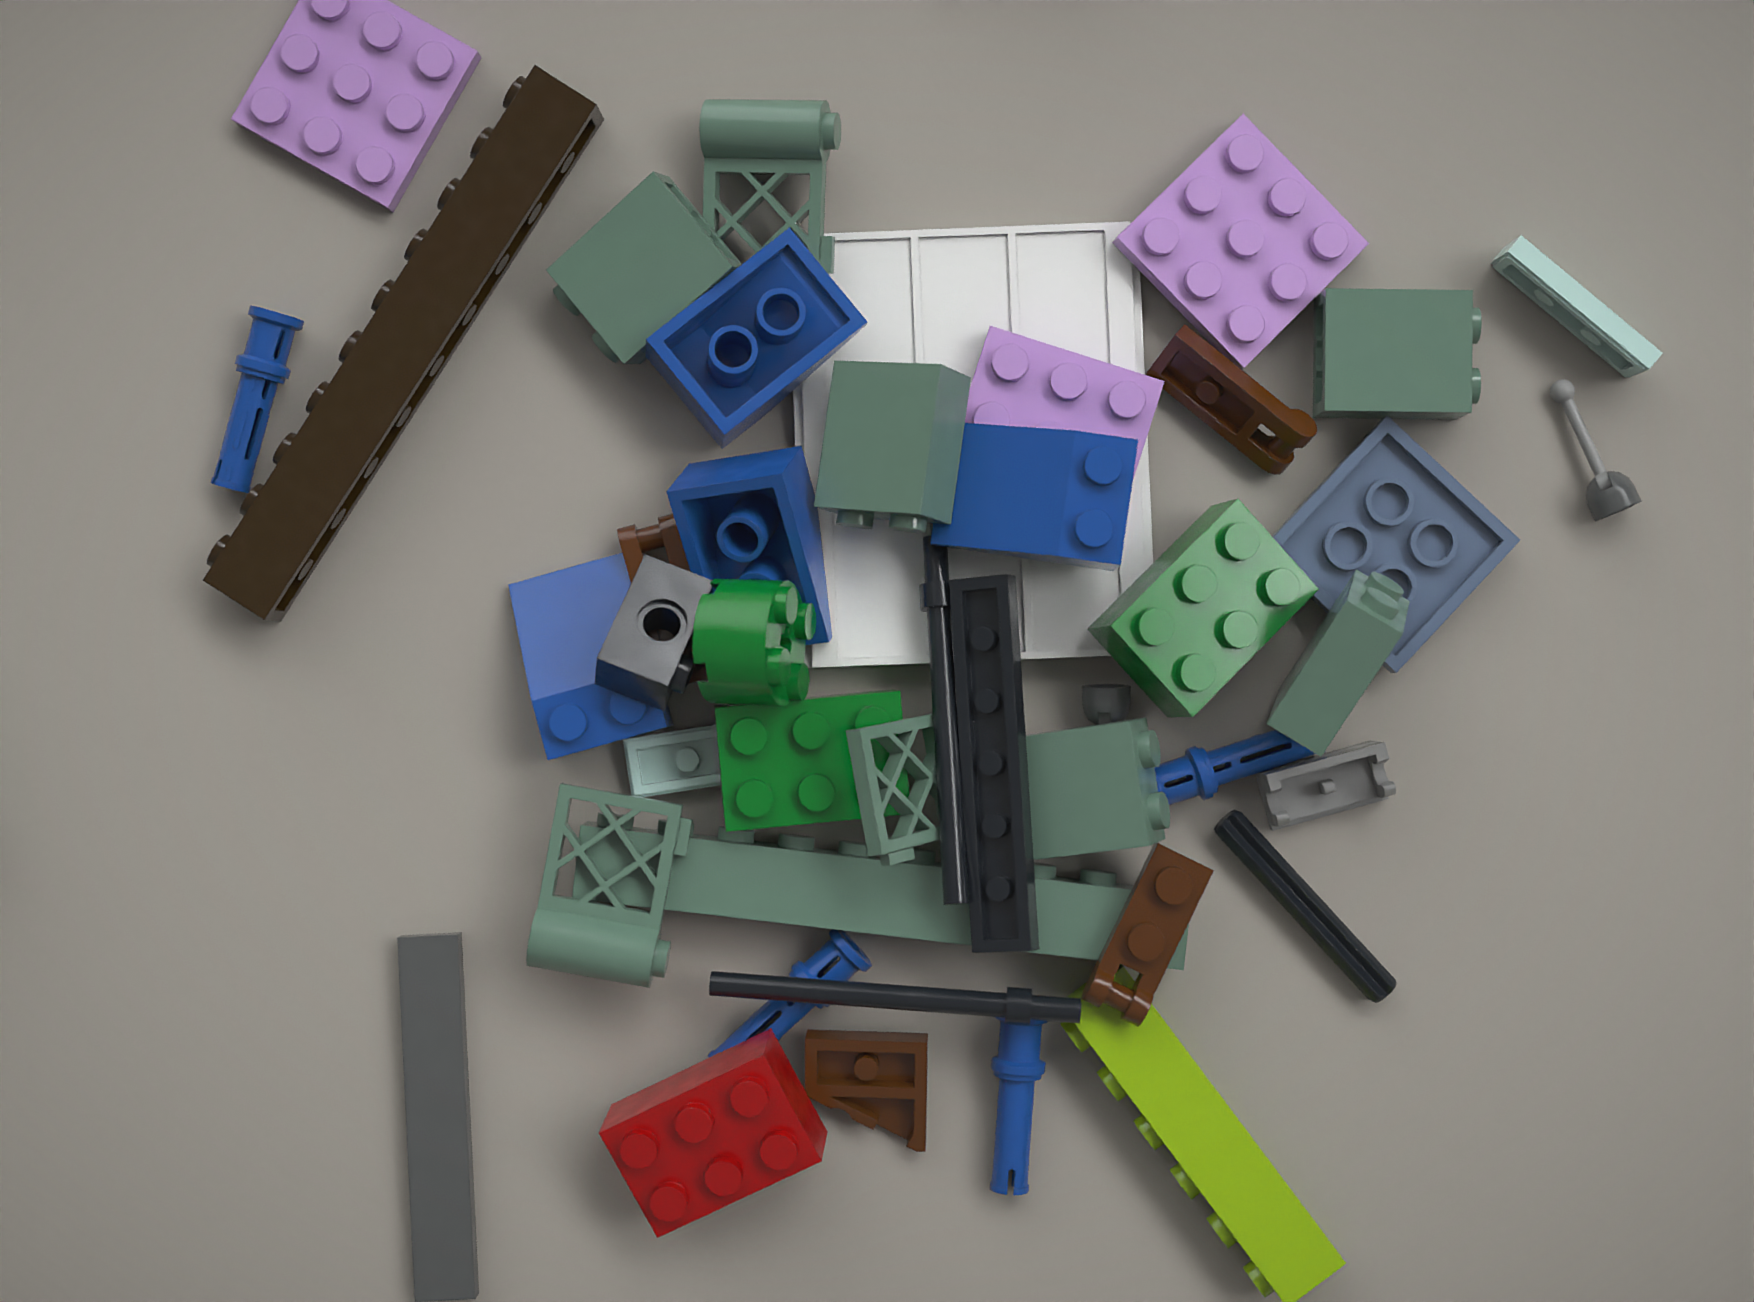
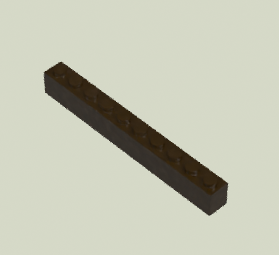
[203,65,604,622]

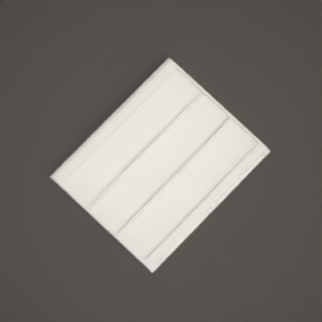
[793,221,1153,669]

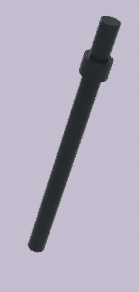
[919,535,969,905]
[709,971,1081,1026]

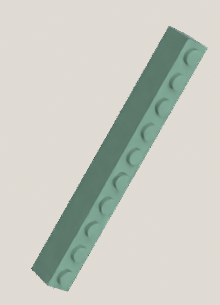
[572,812,1189,970]

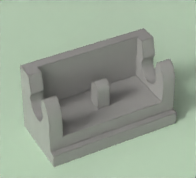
[1255,741,1396,831]

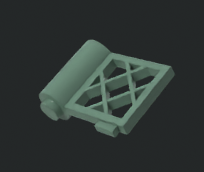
[699,99,841,274]
[846,713,965,866]
[526,783,693,988]

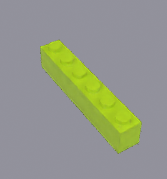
[1060,964,1347,1302]

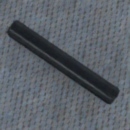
[1214,810,1397,1003]

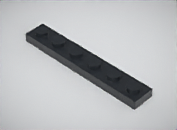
[949,574,1039,953]

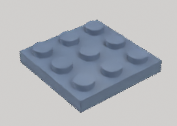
[1272,416,1520,673]

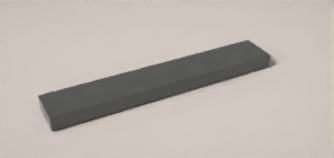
[397,932,479,1302]

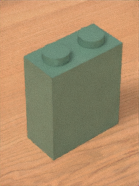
[546,171,742,364]
[1313,288,1482,420]
[814,360,971,533]
[1267,569,1410,757]
[1026,717,1170,860]

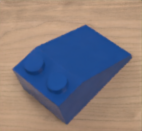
[646,227,867,449]
[930,423,1139,571]
[666,446,832,645]
[508,553,674,760]

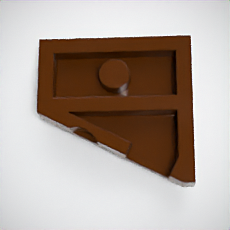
[805,1029,928,1152]

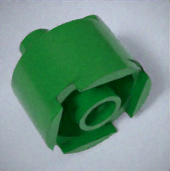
[692,579,816,706]

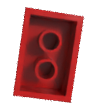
[599,1028,828,1238]

